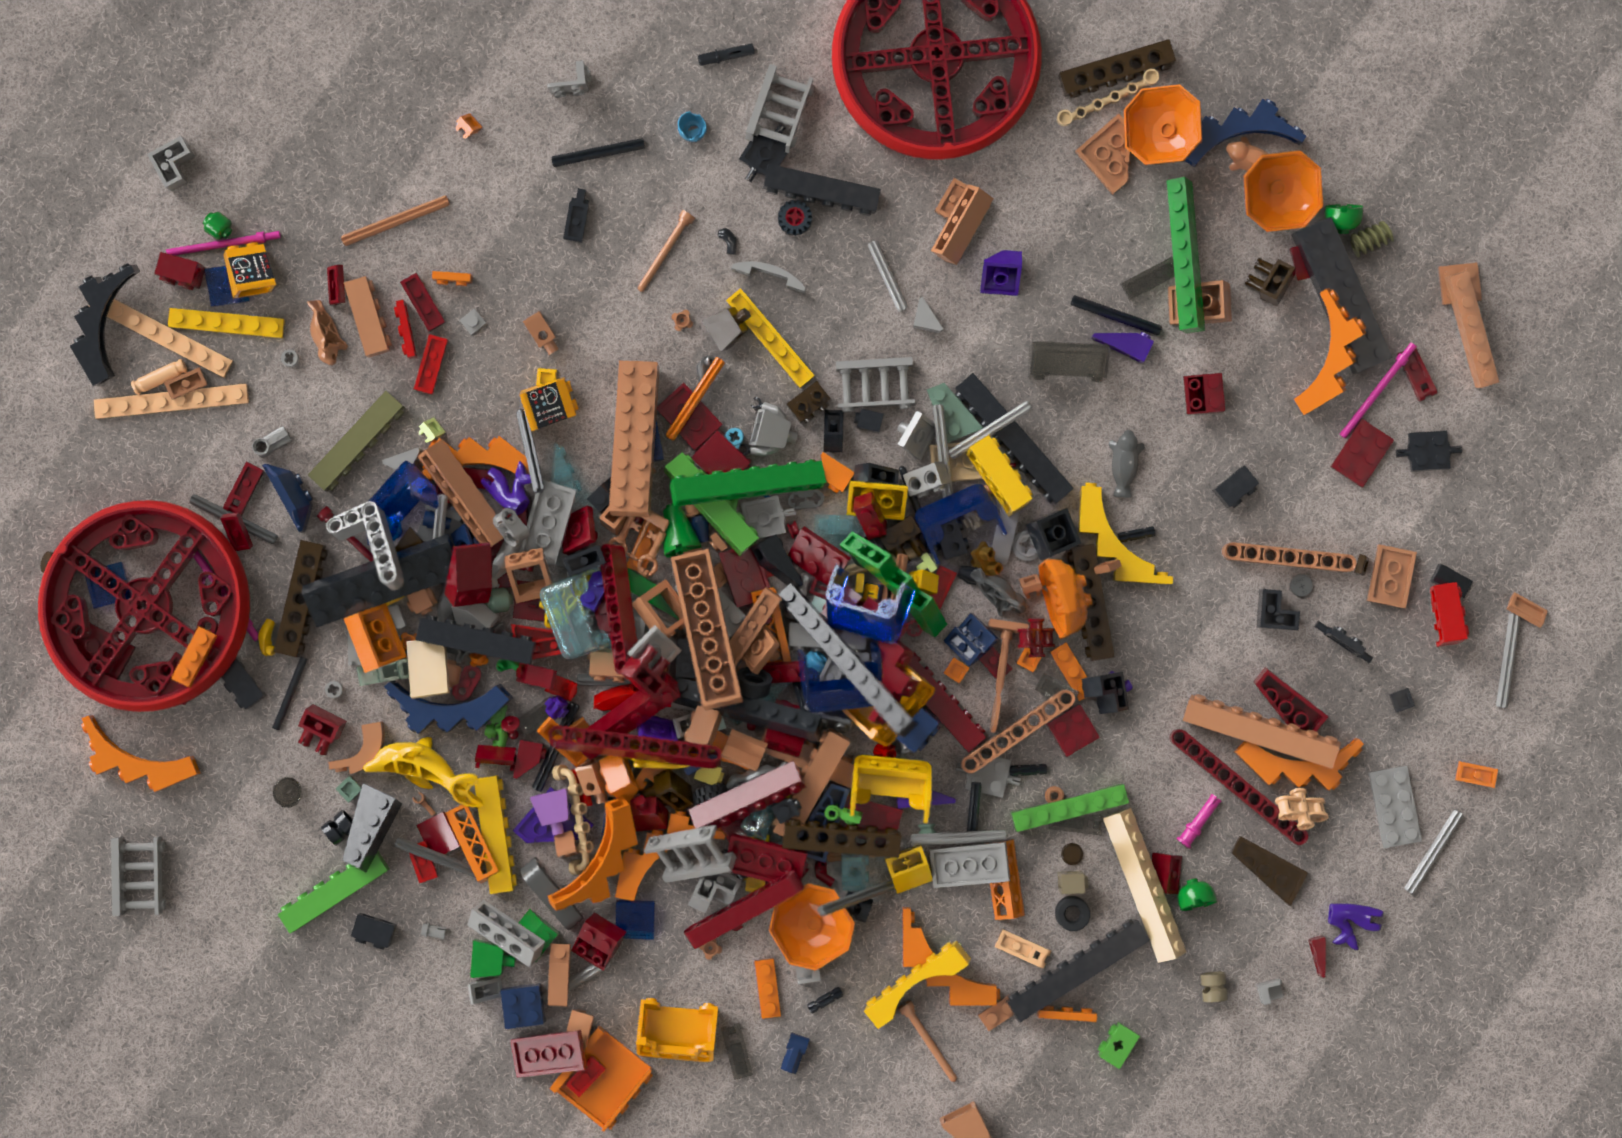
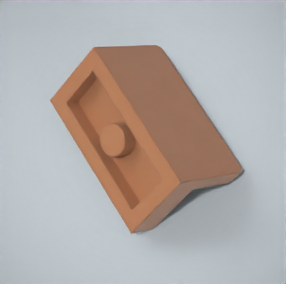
[721,729,768,771]
[566,1009,594,1051]

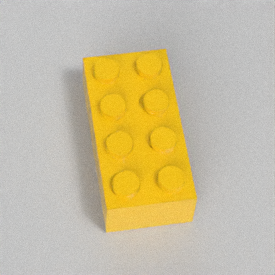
[966,435,1033,517]

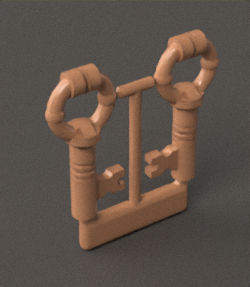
[607,510,669,578]

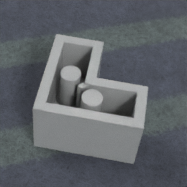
[147,136,195,191]
[688,873,742,913]

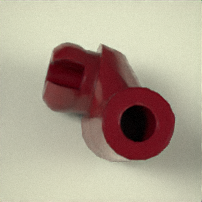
[814,861,835,887]

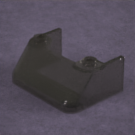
[1027,342,1110,383]

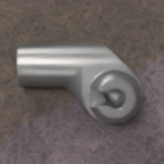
[696,356,715,383]

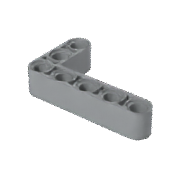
[326,501,404,590]

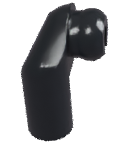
[717,228,737,255]

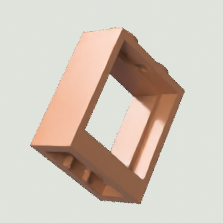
[505,548,554,603]
[632,579,685,638]

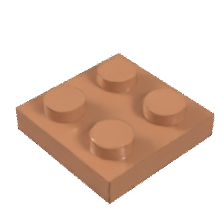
[1438,262,1482,305]

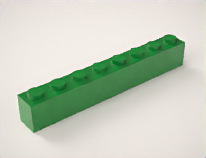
[1167,177,1205,334]
[669,459,826,507]

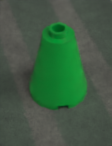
[663,503,702,558]

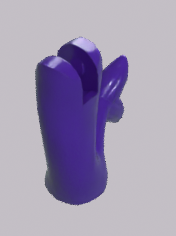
[481,461,532,515]
[1328,903,1384,950]

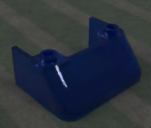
[366,461,439,547]
[915,484,1008,565]
[825,564,915,644]
[798,642,882,713]

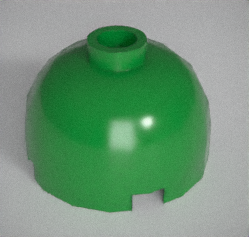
[1324,204,1364,234]
[1177,878,1217,912]

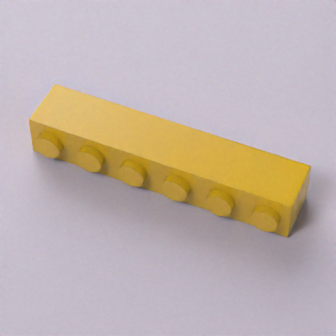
[475,775,517,894]

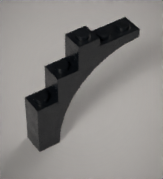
[70,263,140,386]

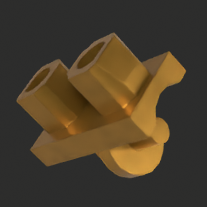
[971,541,1003,576]

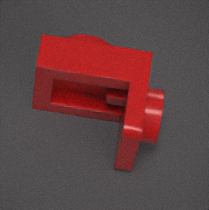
[545,675,578,701]

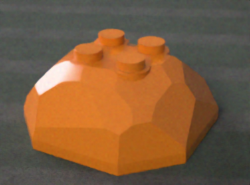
[1124,84,1202,165]
[1244,150,1323,232]
[769,883,855,971]

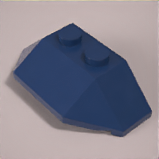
[262,464,313,533]

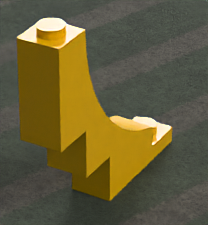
[1078,483,1173,585]

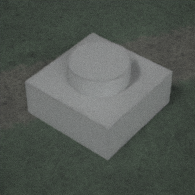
[459,309,487,335]

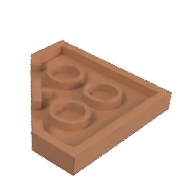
[1075,114,1130,195]

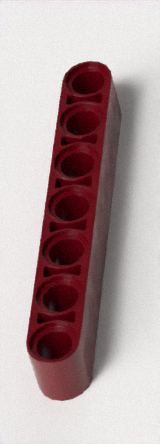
[600,544,637,675]
[683,870,805,949]

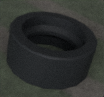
[737,667,773,698]

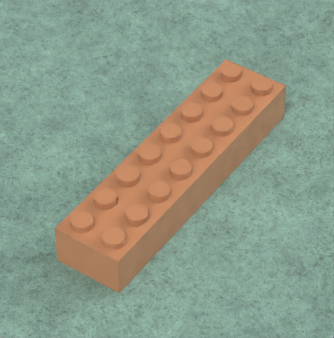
[609,360,660,517]
[671,549,743,710]

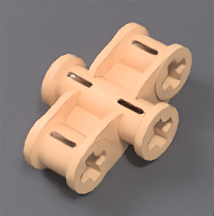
[1275,788,1329,830]

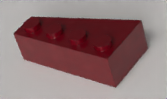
[1253,667,1329,732]

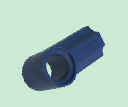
[781,1032,810,1074]

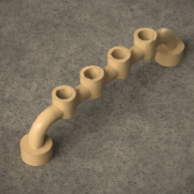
[1057,69,1159,126]
[552,765,594,876]

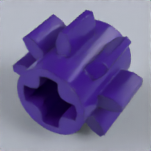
[544,695,569,719]

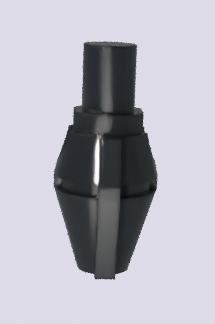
[957,566,977,585]

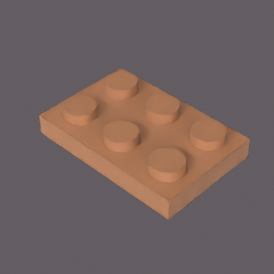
[1367,544,1417,609]

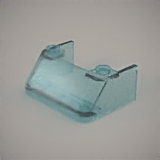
[540,566,611,659]

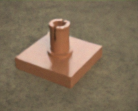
[742,624,780,674]

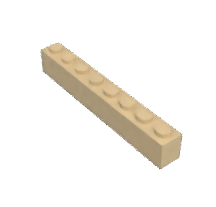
[1103,808,1186,963]

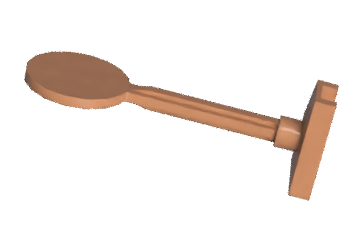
[988,619,1029,733]

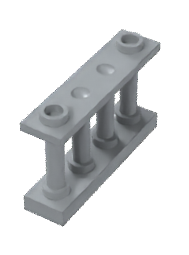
[745,64,815,153]
[836,357,915,412]
[644,825,736,883]
[111,836,166,916]

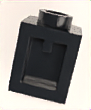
[771,795,802,824]

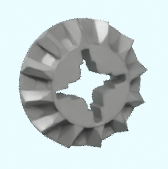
[1012,530,1038,561]

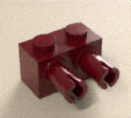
[619,645,671,699]
[298,704,347,755]

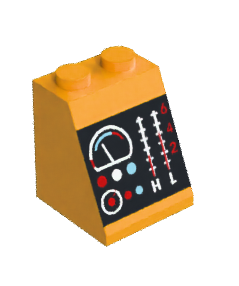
[223,242,276,299]
[519,377,579,431]

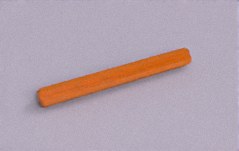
[666,357,725,441]

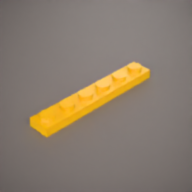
[726,288,815,388]
[168,308,285,338]

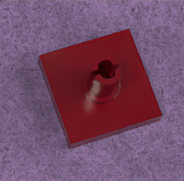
[562,505,598,555]

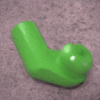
[492,723,508,747]

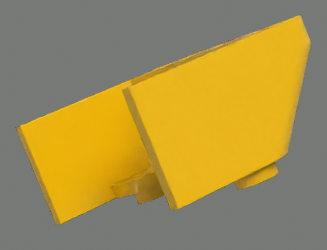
[850,755,932,823]

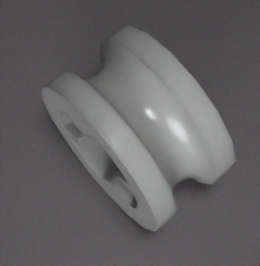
[281,349,299,367]
[325,681,343,698]

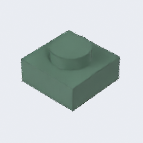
[336,775,362,803]

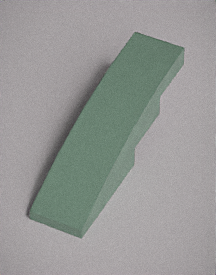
[356,658,409,686]

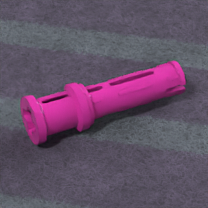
[1176,794,1222,849]

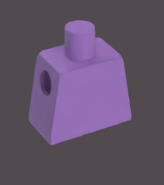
[530,788,570,835]

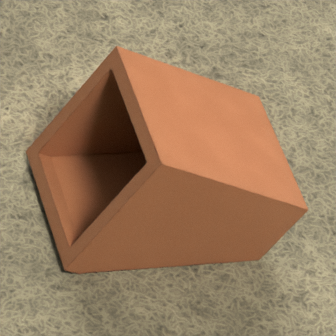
[939,1101,992,1138]

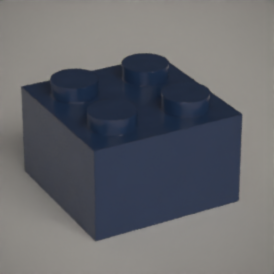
[897,707,941,753]
[500,983,546,1029]

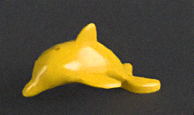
[363,737,483,807]

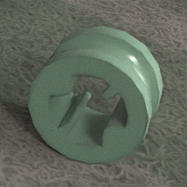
[918,823,936,834]

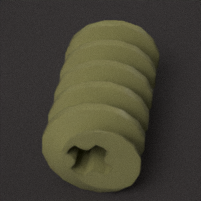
[1350,221,1394,258]

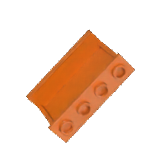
[549,1026,653,1132]

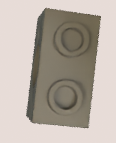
[1057,871,1088,894]

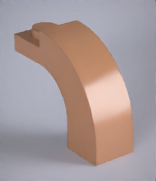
[328,721,385,774]

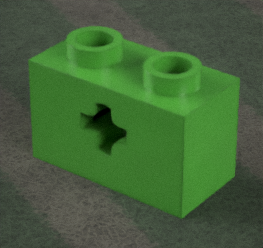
[1098,1022,1140,1069]

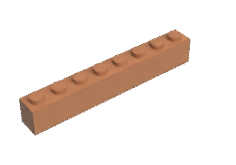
[1183,694,1341,769]

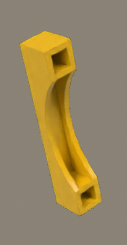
[864,940,971,1029]

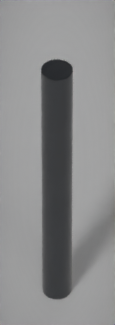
[272,656,308,730]

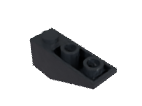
[751,534,803,588]

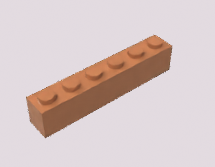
[1444,271,1499,388]
[417,439,503,547]
[761,728,854,789]
[772,728,850,837]

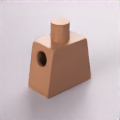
[523,311,558,355]
[575,755,608,804]

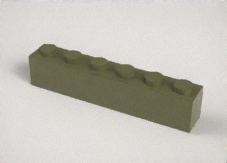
[308,391,405,491]

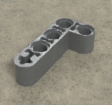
[520,857,583,930]

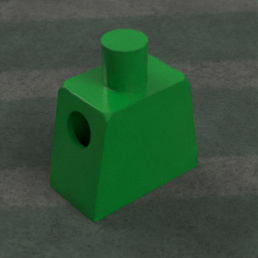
[470,939,516,978]

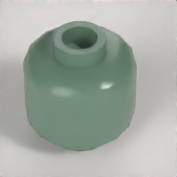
[484,587,513,613]

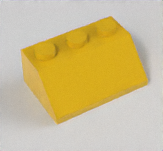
[847,481,908,520]

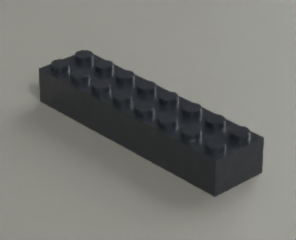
[1292,217,1392,374]
[302,534,454,628]

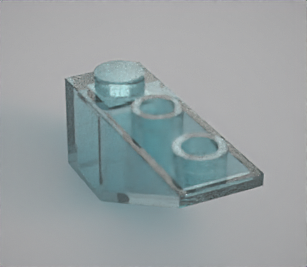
[551,442,583,498]

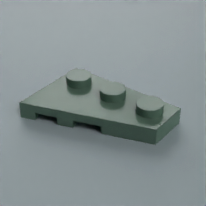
[926,383,983,443]

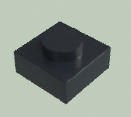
[1389,688,1415,713]

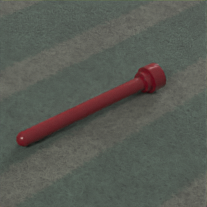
[316,506,374,561]

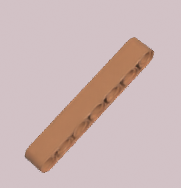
[1222,542,1357,572]
[961,690,1075,773]

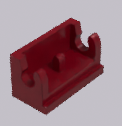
[475,745,516,771]

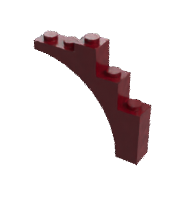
[858,596,920,726]

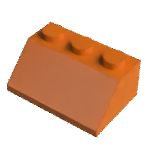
[344,603,407,673]

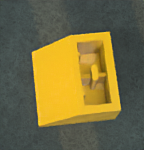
[884,845,933,894]

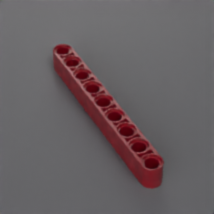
[549,725,721,769]
[1169,729,1308,845]

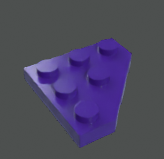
[512,787,594,843]

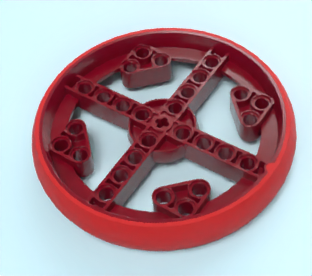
[832,0,1042,160]
[38,500,250,712]

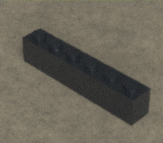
[763,164,881,216]
[415,615,536,665]

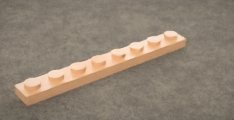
[89,299,233,378]
[94,384,249,419]

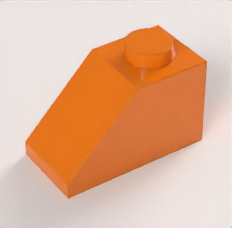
[821,452,854,494]

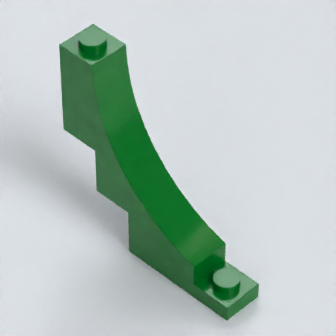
[840,531,948,638]

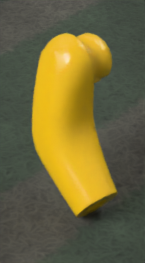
[258,618,275,656]

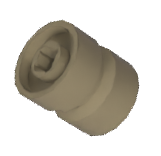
[1200,971,1228,1002]

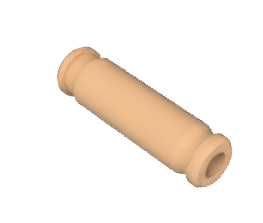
[131,359,188,395]

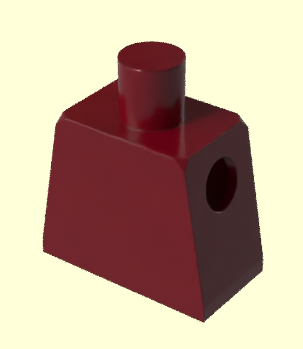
[630,795,669,832]

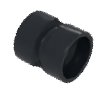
[321,810,353,846]
[846,891,873,923]

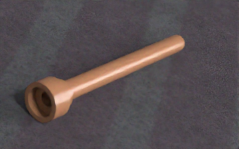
[638,210,695,292]
[898,1000,957,1082]

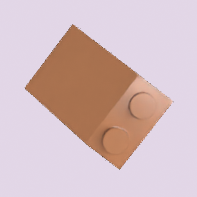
[1168,280,1232,325]

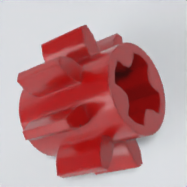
[873,743,896,758]

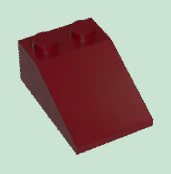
[444,542,492,607]

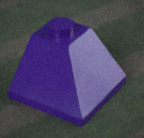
[980,250,1022,296]

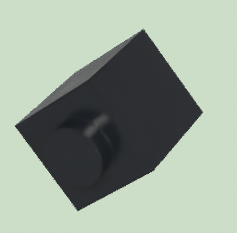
[854,408,884,434]

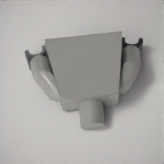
[740,397,798,456]

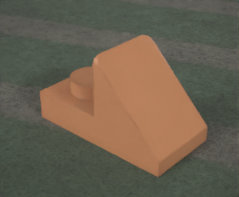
[554,831,580,858]

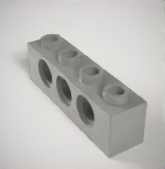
[467,900,545,967]

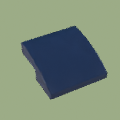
[943,613,999,667]

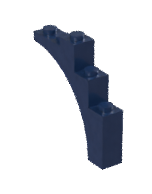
[1185,99,1306,167]
[384,680,514,734]

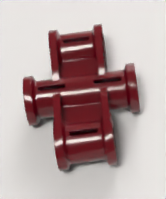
[1017,618,1055,657]

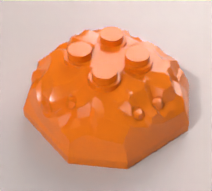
[1038,559,1092,639]

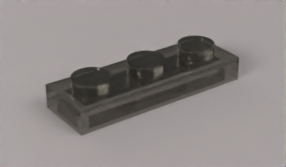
[1121,257,1175,301]

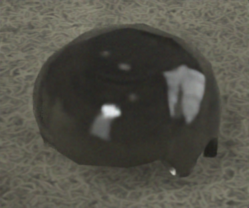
[272,777,302,808]

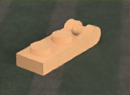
[995,929,1051,969]

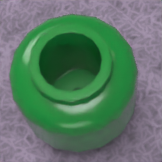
[203,212,232,240]

